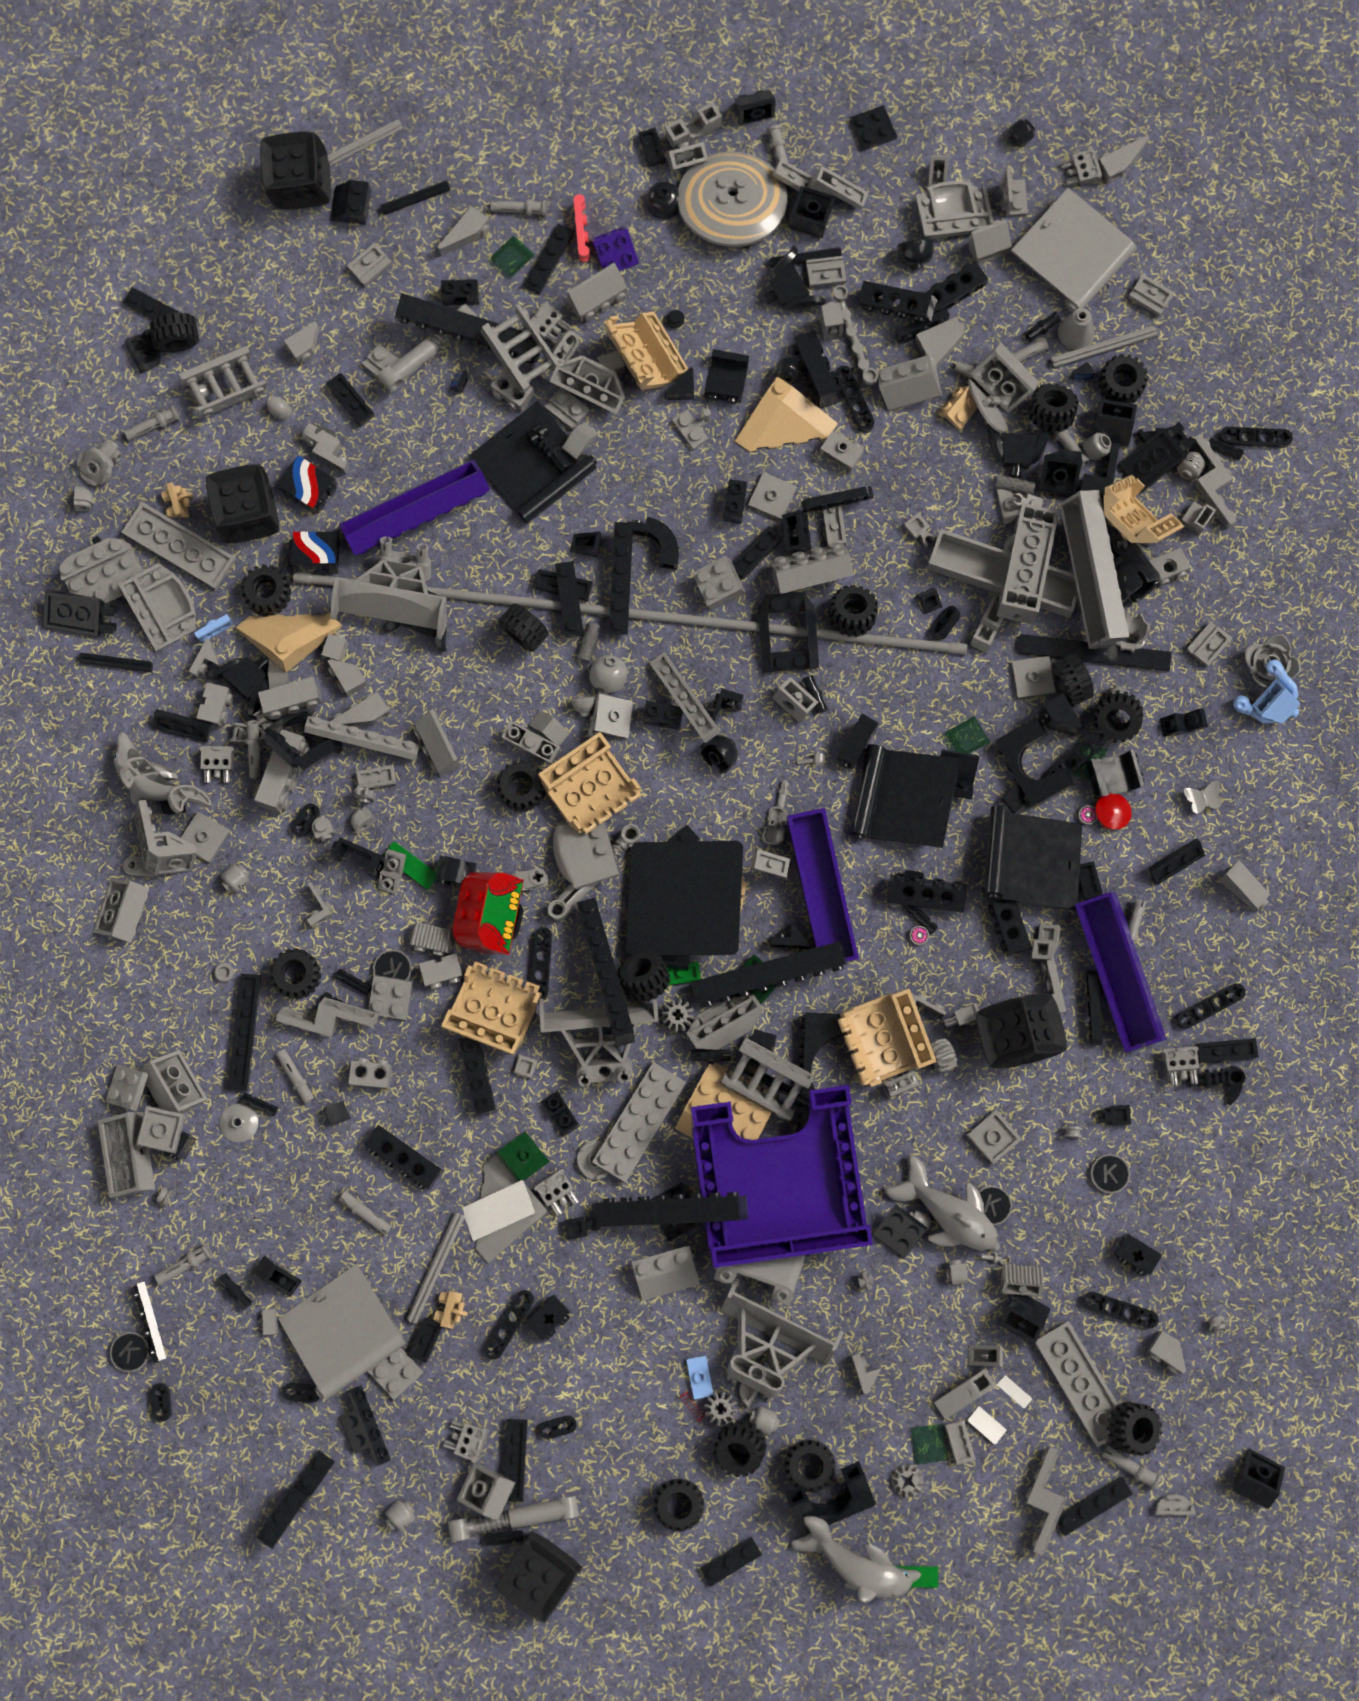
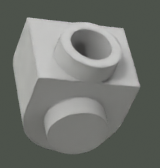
[99,440,123,465]
[312,817,336,842]
[946,1260,968,1285]

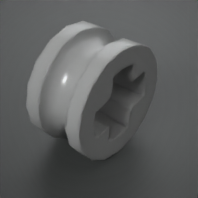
[1064,1127,1082,1138]
[156,1187,174,1207]

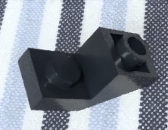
[1160,708,1208,737]

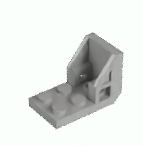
[134,800,197,875]

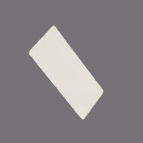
[463,1180,535,1241]

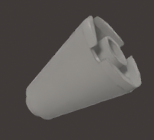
[1058,308,1095,350]

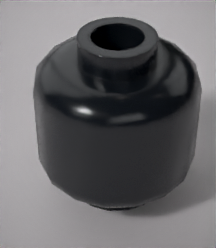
[1008,119,1035,147]
[775,358,800,385]

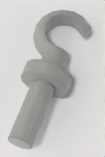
[981,1253,1011,1266]

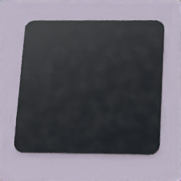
[626,841,743,956]

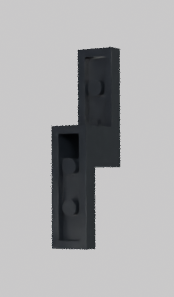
[1077,443,1120,501]
[256,1450,336,1549]

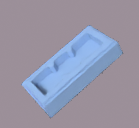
[194,614,233,643]
[686,1356,714,1399]

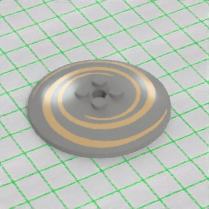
[678,151,787,247]

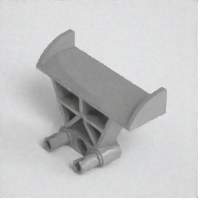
[331,536,447,639]
[539,998,659,1087]
[720,1278,844,1402]

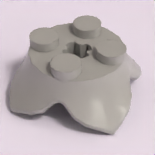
[1245,634,1301,688]

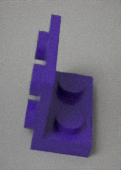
[590,226,639,271]

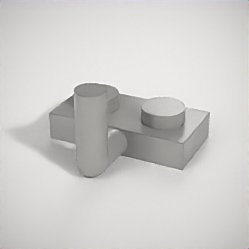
[672,409,711,450]

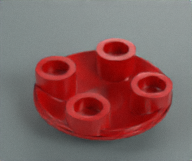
[1094,793,1132,830]

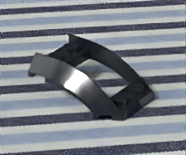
[758,591,819,673]
[263,711,342,771]

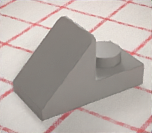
[189,638,220,679]
[851,1353,881,1395]

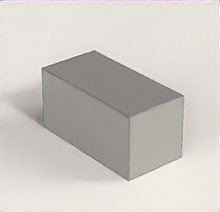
[262,1309,278,1335]

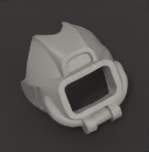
[1116,611,1150,653]

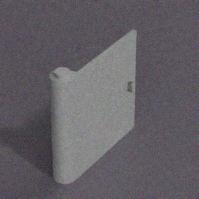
[1011,188,1137,313]
[278,1264,407,1399]

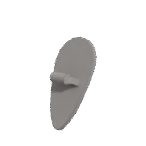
[968,378,1007,433]

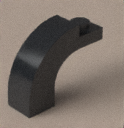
[627,517,679,570]

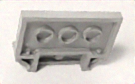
[60,538,143,604]

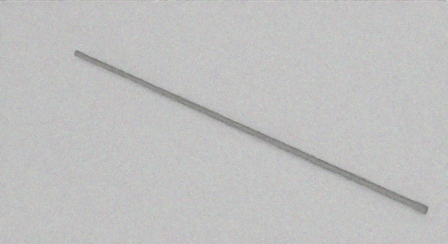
[293,572,967,655]

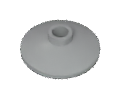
[220,1103,258,1142]

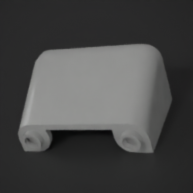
[714,1255,805,1306]

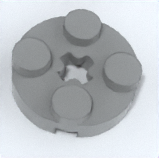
[77,447,113,486]

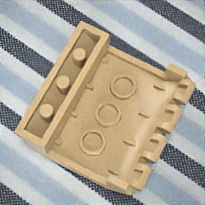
[604,312,688,390]
[1104,475,1184,543]
[538,732,642,834]
[441,961,542,1056]
[838,988,937,1087]
[675,1062,778,1140]

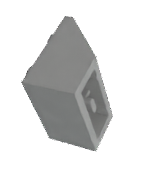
[968,219,1012,265]

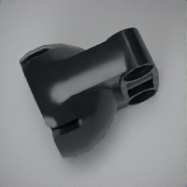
[1110,536,1161,609]

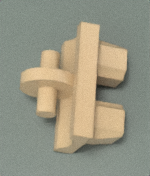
[161,483,194,519]
[433,1291,468,1329]

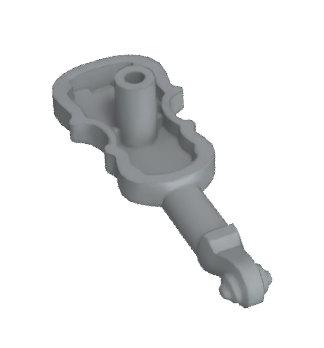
[762,780,789,846]

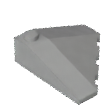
[476,1155,549,1264]

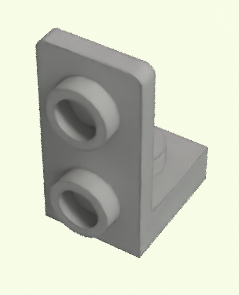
[307,882,333,929]
[912,993,947,1017]

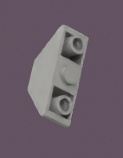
[501,721,561,764]

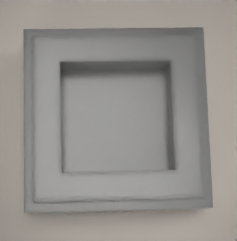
[513,1055,538,1079]

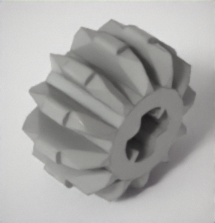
[662,999,695,1032]
[931,1038,957,1073]
[704,1391,738,1426]

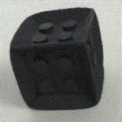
[260,131,331,210]
[206,464,279,543]
[976,994,1067,1069]
[494,1531,582,1623]

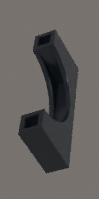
[797,1012,847,1130]

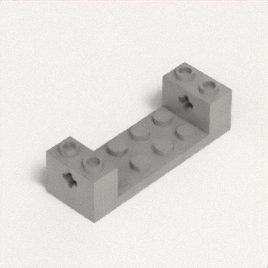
[996,503,1059,625]

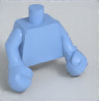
[1233,659,1300,724]

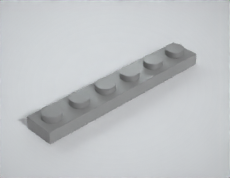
[650,652,721,743]
[304,716,419,761]

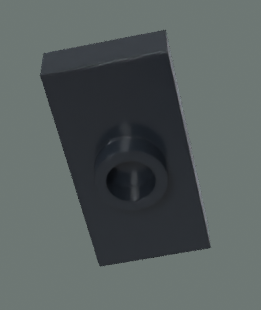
[638,127,666,167]
[1079,861,1103,901]

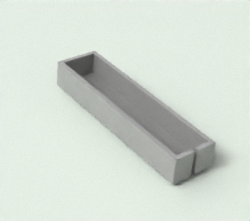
[1060,490,1129,649]
[927,529,1078,618]

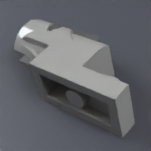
[301,423,350,474]

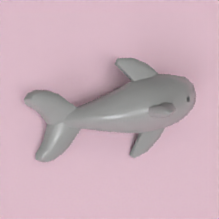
[114,732,211,814]
[884,1155,1000,1251]
[791,1516,921,1603]

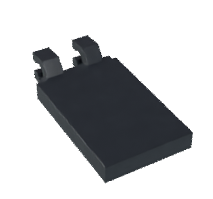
[1119,422,1197,493]
[43,589,118,637]

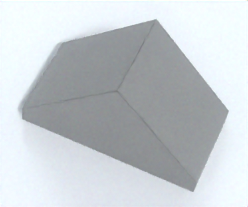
[928,155,949,187]
[562,423,599,460]
[529,711,570,746]
[969,1345,1003,1367]

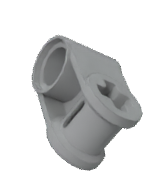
[229,723,267,747]
[511,868,548,893]

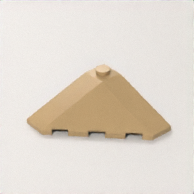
[735,377,838,452]
[236,614,342,673]

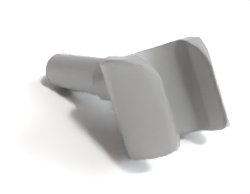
[797,753,824,765]

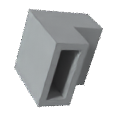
[1181,501,1216,535]

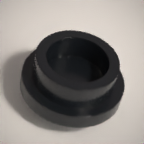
[666,310,685,328]

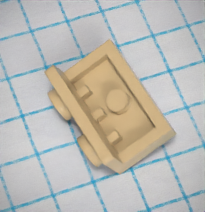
[938,386,978,430]

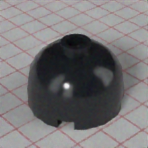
[646,182,679,219]
[897,239,934,270]
[700,735,738,773]

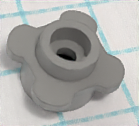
[858,1270,874,1291]
[1209,1316,1229,1333]

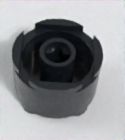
[434,855,477,888]

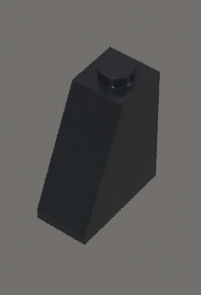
[837,713,879,769]

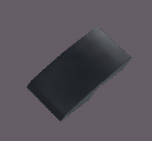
[541,1091,580,1137]

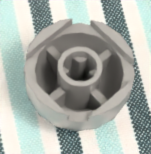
[589,654,628,692]

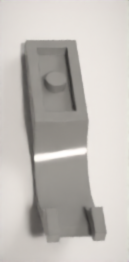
[750,849,801,885]

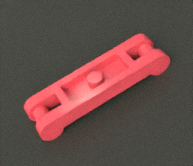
[574,194,590,263]

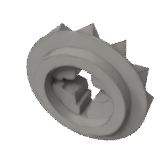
[891,1464,924,1497]

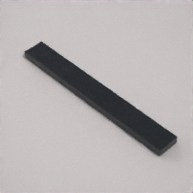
[1018,634,1172,672]

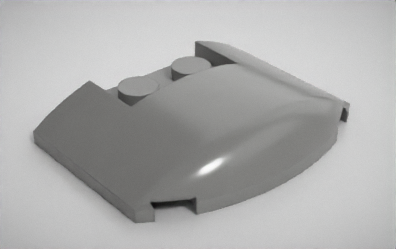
[915,181,994,239]
[118,563,196,651]
[553,820,620,889]

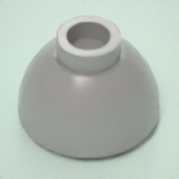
[571,694,596,716]

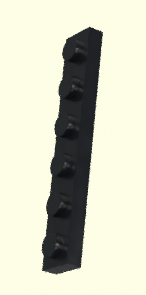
[609,522,634,636]
[228,973,261,1091]

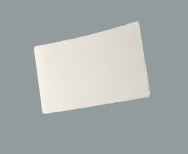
[968,1376,1032,1444]

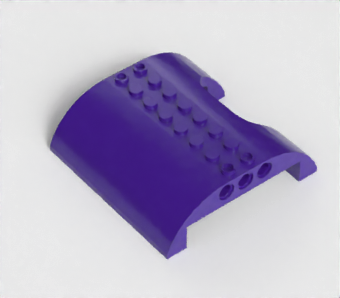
[691,1085,873,1268]

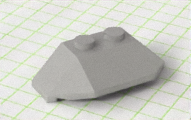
[549,355,625,414]
[687,995,763,1050]

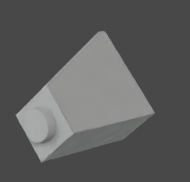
[915,317,966,368]
[1219,860,1270,911]

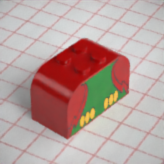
[453,872,524,955]

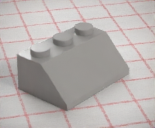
[567,263,627,323]
[970,342,1039,413]
[876,355,942,411]
[258,677,322,720]
[414,709,461,777]
[92,878,149,943]
[140,1050,208,1114]
[632,1246,700,1301]

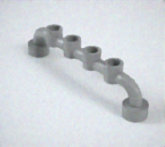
[833,285,878,385]

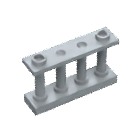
[481,304,561,394]
[179,346,267,419]
[721,1038,814,1120]

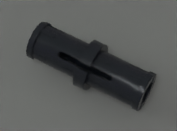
[1024,312,1061,342]
[802,675,828,714]
[691,1049,731,1063]
[217,1273,252,1311]

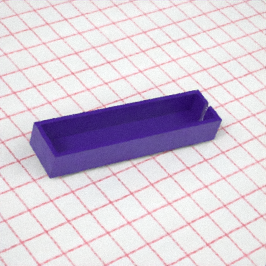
[339,459,490,555]
[786,808,859,962]
[1075,892,1167,1053]

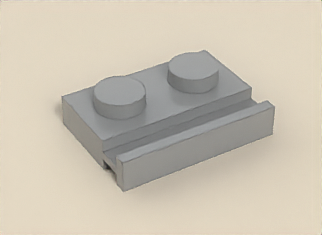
[347,242,393,287]
[806,256,846,288]
[1128,274,1175,317]
[362,344,399,377]
[544,387,590,431]
[1186,621,1232,668]

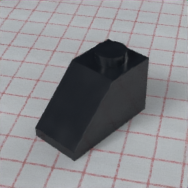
[253,1255,302,1297]

